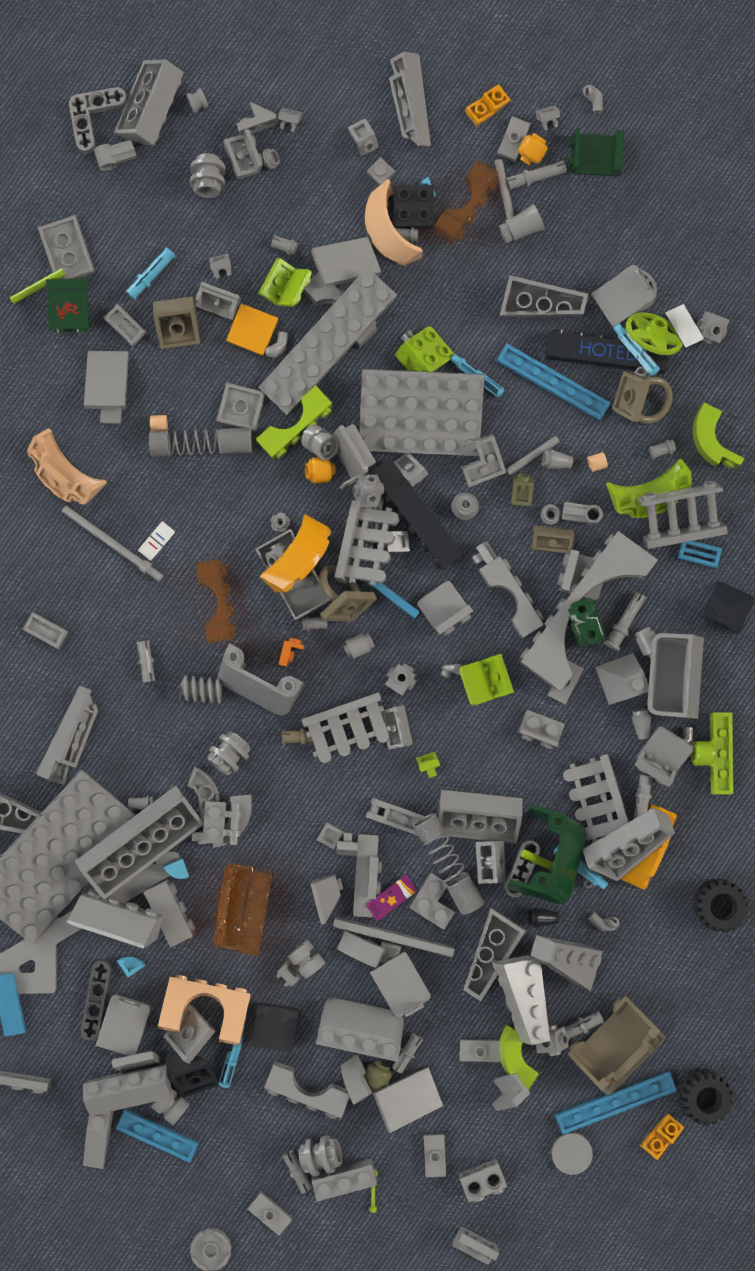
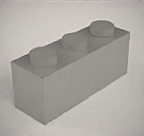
[143,879,196,948]
[312,1158,377,1202]

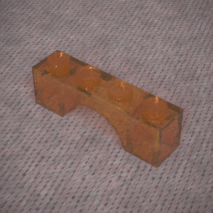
[434,159,499,244]
[196,559,236,644]
[238,868,274,956]

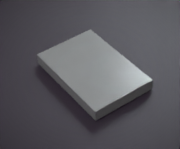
[38,215,95,278]
[311,237,381,287]
[84,351,129,409]
[373,1067,443,1133]

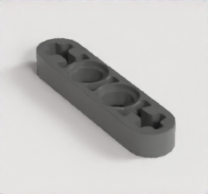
[81,960,112,1041]

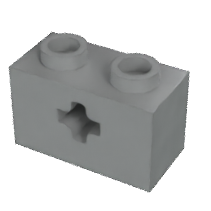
[476,841,506,884]

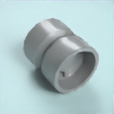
[301,425,339,460]
[287,940,326,979]
[151,1088,190,1126]

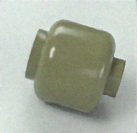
[364,1061,392,1093]

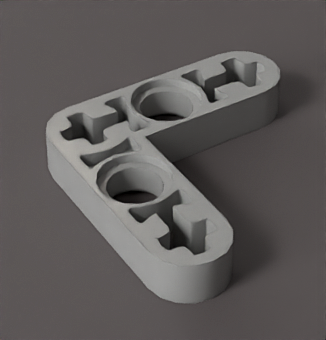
[69,87,127,154]

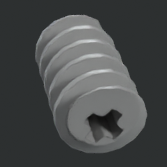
[179,675,222,704]

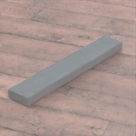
[333,916,455,957]

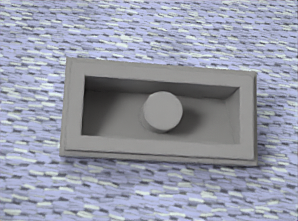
[381,705,412,750]

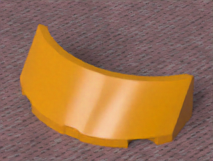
[260,514,331,592]
[621,804,677,890]

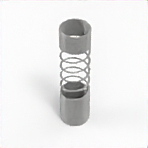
[149,428,253,457]
[413,813,484,915]

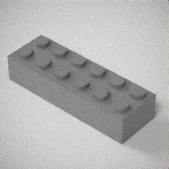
[75,786,204,900]

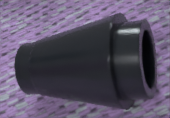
[528,907,559,928]

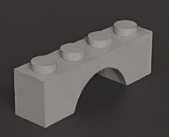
[303,272,377,348]
[478,556,544,639]
[264,1061,350,1119]

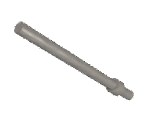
[62,506,164,582]

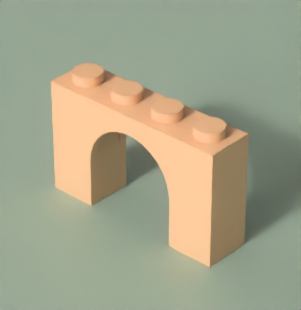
[158,975,251,1046]

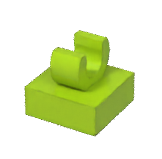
[416,752,440,778]

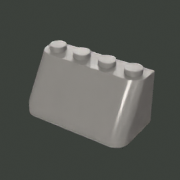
[647,633,704,719]
[316,998,404,1062]

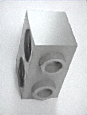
[459,1158,507,1203]

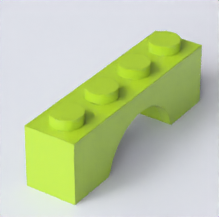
[256,385,332,460]

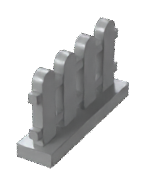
[335,500,399,586]
[301,692,391,763]
[563,753,629,843]

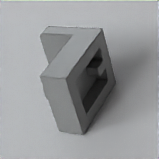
[348,119,379,156]
[376,531,410,553]

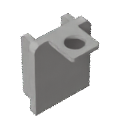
[592,265,656,327]
[333,424,376,490]
[370,951,430,1017]
[96,994,151,1056]

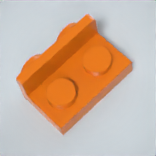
[279,638,305,667]

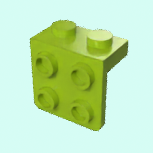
[258,258,312,307]
[394,326,454,372]
[459,654,514,706]

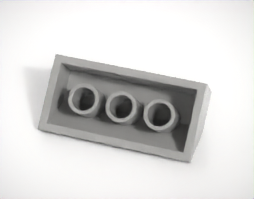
[114,59,184,145]
[438,790,523,844]
[67,890,163,949]
[83,1063,172,1116]

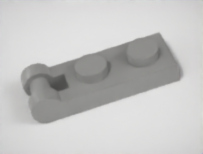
[366,798,425,836]
[0,1071,52,1094]

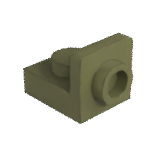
[511,473,534,506]

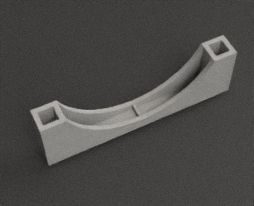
[520,531,658,692]

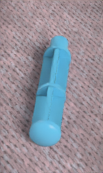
[613,324,660,376]
[450,354,504,398]
[553,845,609,890]
[218,1026,245,1088]

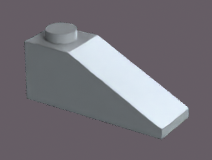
[83,1111,114,1169]

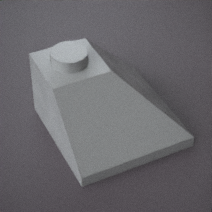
[595,653,649,705]
[311,874,344,925]

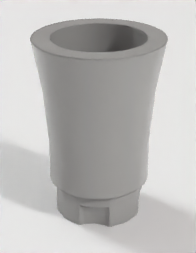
[499,204,545,243]

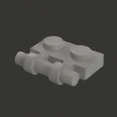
[202,801,242,845]

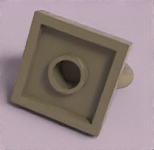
[612,371,673,424]
[319,565,377,621]

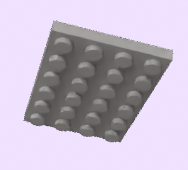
[360,369,484,456]

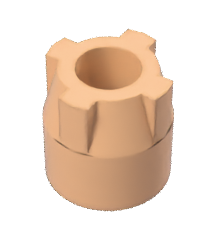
[150,415,168,431]
[587,452,608,472]

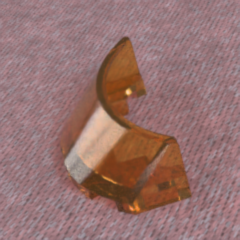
[213,863,253,950]

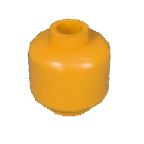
[518,133,548,165]
[305,457,336,484]

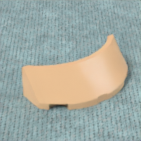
[365,179,423,266]
[27,428,107,504]

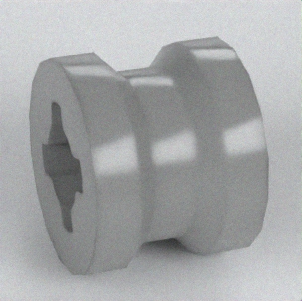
[186,88,209,113]

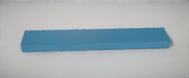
[496,343,611,421]
[555,1070,677,1135]

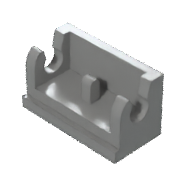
[195,282,241,321]

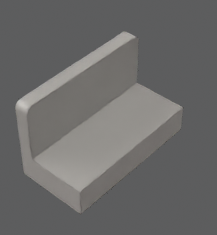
[492,1073,530,1111]

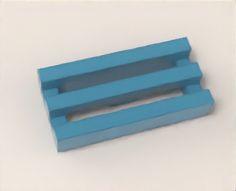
[677,541,722,568]

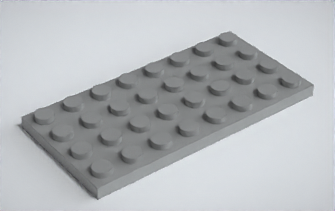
[0,770,136,943]

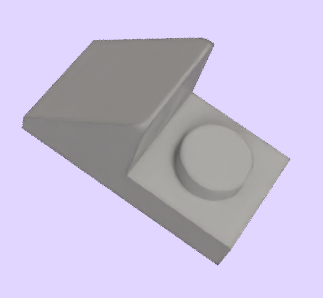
[236,102,278,135]
[394,453,429,487]

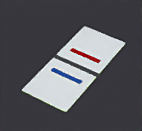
[138,521,175,561]

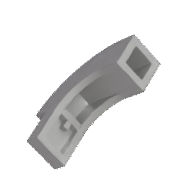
[192,794,253,848]

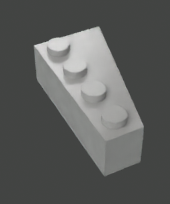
[499,275,588,318]
[464,907,526,1001]
[531,935,603,991]

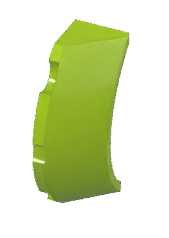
[606,459,692,518]

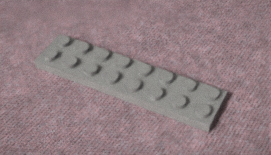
[258,267,398,415]

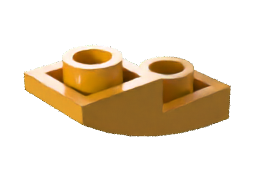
[465,84,510,127]
[640,1114,685,1160]

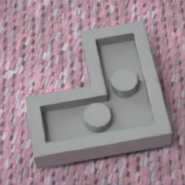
[461,434,506,487]
[409,873,455,929]

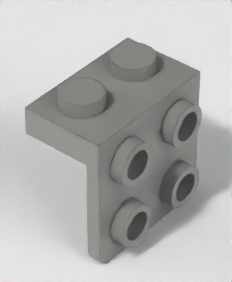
[557,549,603,600]
[417,581,473,636]
[635,726,693,787]

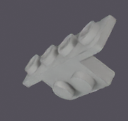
[353,834,382,917]

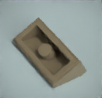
[531,526,574,553]

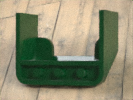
[508,805,587,904]

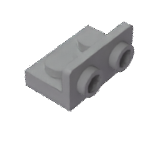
[518,710,565,749]
[452,1226,499,1264]

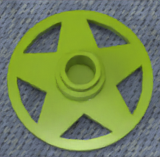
[626,312,683,355]

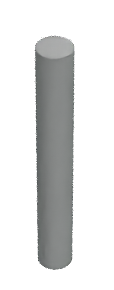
[494,159,514,220]
[505,436,560,475]

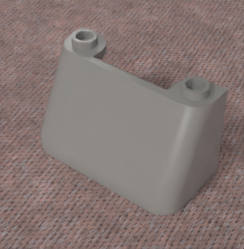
[218,643,305,715]

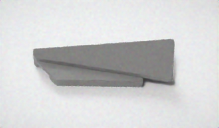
[389,52,431,147]
[36,686,98,785]

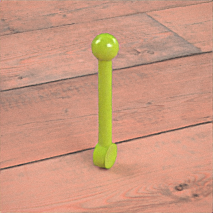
[369,1169,378,1213]

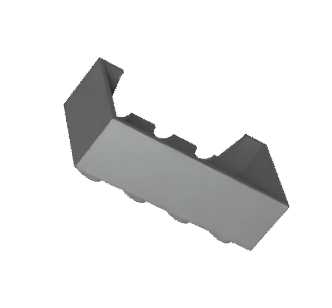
[256,529,331,621]

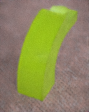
[693,402,744,469]
[499,1025,539,1090]

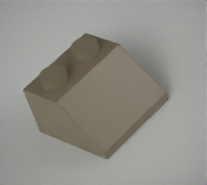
[153,296,200,349]

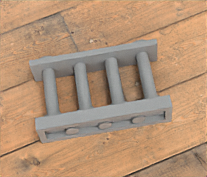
[638,481,728,549]

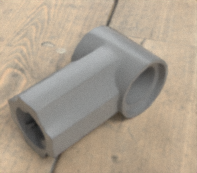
[94,140,137,171]
[561,502,603,525]

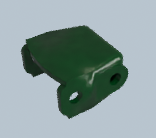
[567,597,605,648]

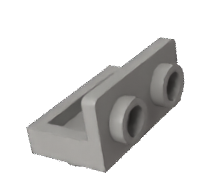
[223,129,263,179]

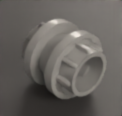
[190,153,226,198]
[207,732,250,775]
[299,1135,342,1177]

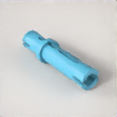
[126,247,175,300]

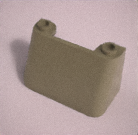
[568,996,666,1095]

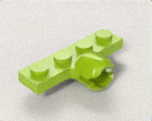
[690,713,733,794]

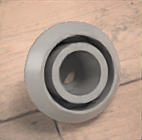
[451,493,479,520]

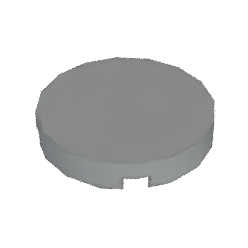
[551,1132,593,1175]
[190,1228,232,1271]

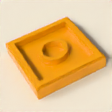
[226,304,279,356]

